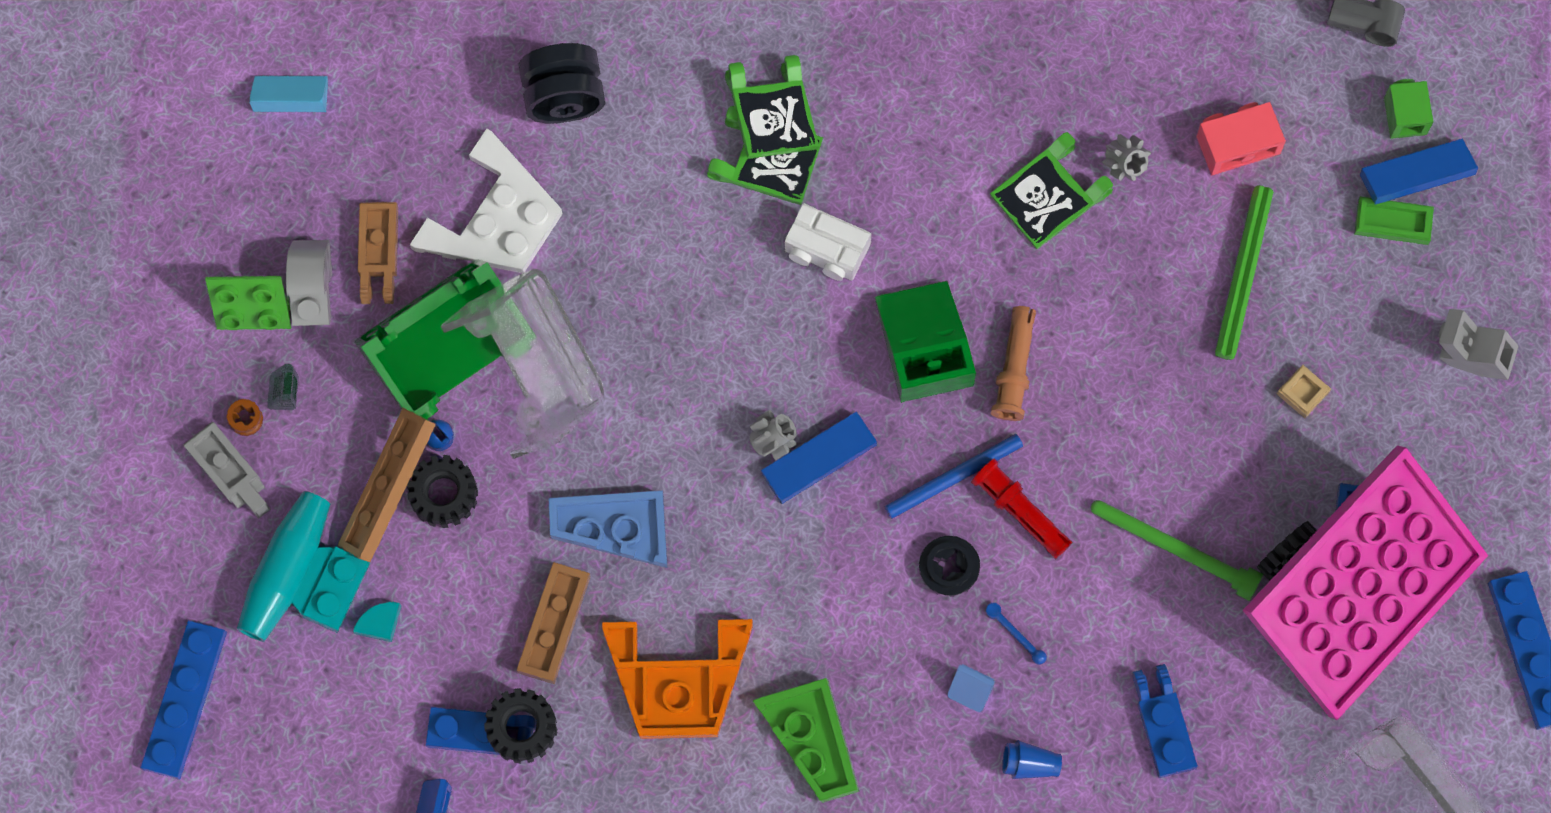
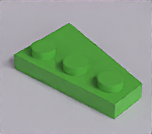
[753,678,860,803]

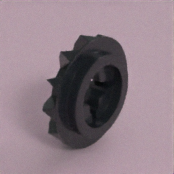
[919,536,980,597]

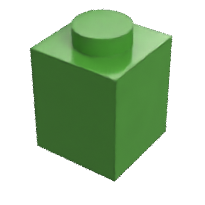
[1384,79,1434,139]

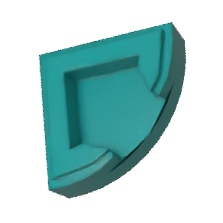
[353,602,402,642]

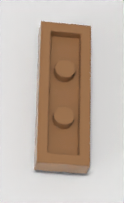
[517,562,591,684]

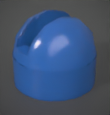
[426,420,454,451]

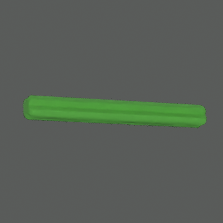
[1215,185,1274,360]

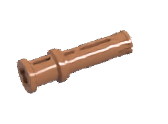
[991,306,1036,421]

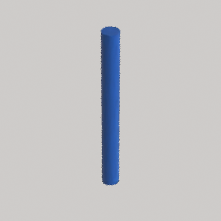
[884,434,1023,519]

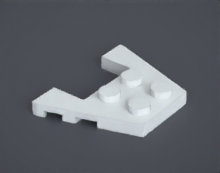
[410,129,563,274]

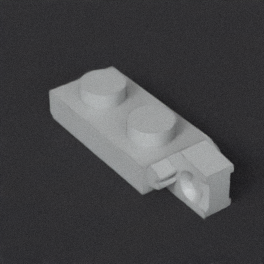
[183,422,271,519]

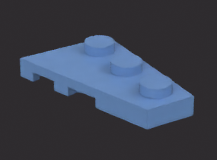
[549,490,668,568]

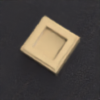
[1277,365,1331,418]

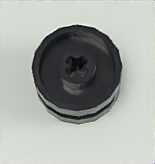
[518,43,606,124]

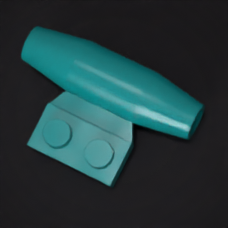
[237,491,370,642]

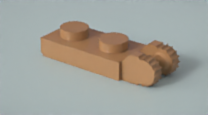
[358,202,398,304]

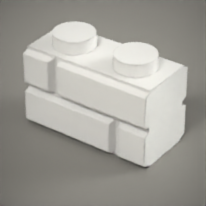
[785,204,871,281]

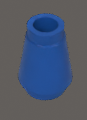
[1002,740,1062,779]

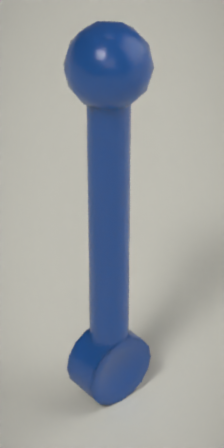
[986,603,1047,665]

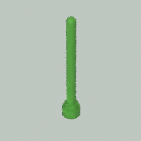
[1090,500,1263,601]

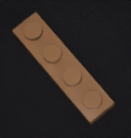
[338,408,436,562]

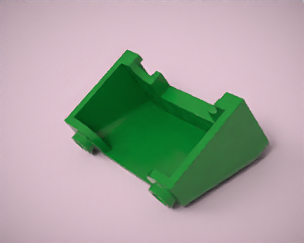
[354,259,537,419]

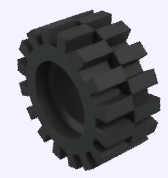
[407,455,478,528]
[1257,521,1317,581]
[484,688,558,764]

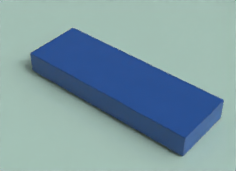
[1360,138,1478,205]
[761,411,877,504]

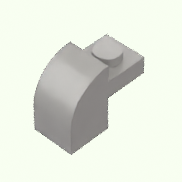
[286,240,332,326]
[1439,309,1519,380]

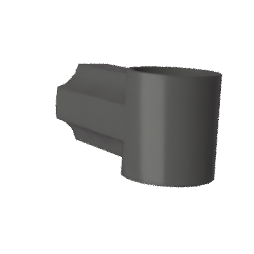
[1327,0,1405,47]

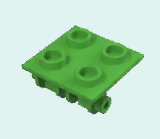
[205,276,291,330]

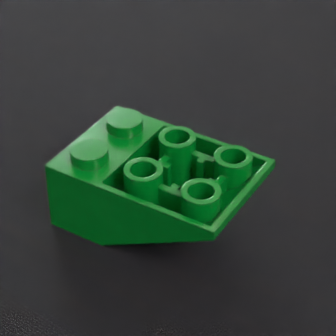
[875,281,976,403]

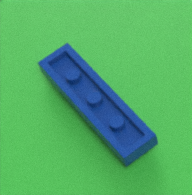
[1488,571,1551,730]
[140,620,227,780]

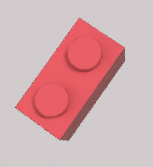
[1196,102,1286,176]

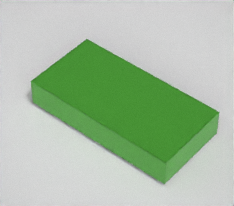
[1354,196,1434,245]

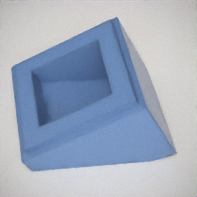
[948,664,995,712]

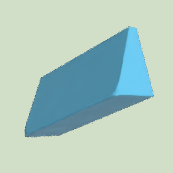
[250,76,328,112]

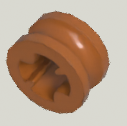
[227,399,263,436]

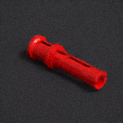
[971,458,1073,560]

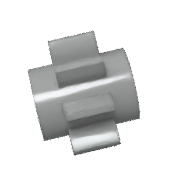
[1102,134,1151,181]
[750,410,796,460]

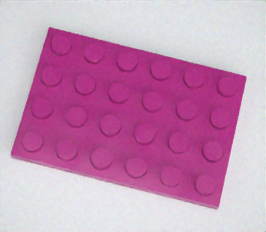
[1243,445,1488,720]

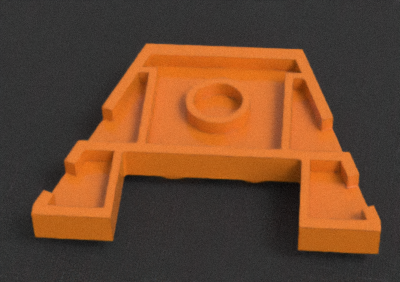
[602,619,753,739]

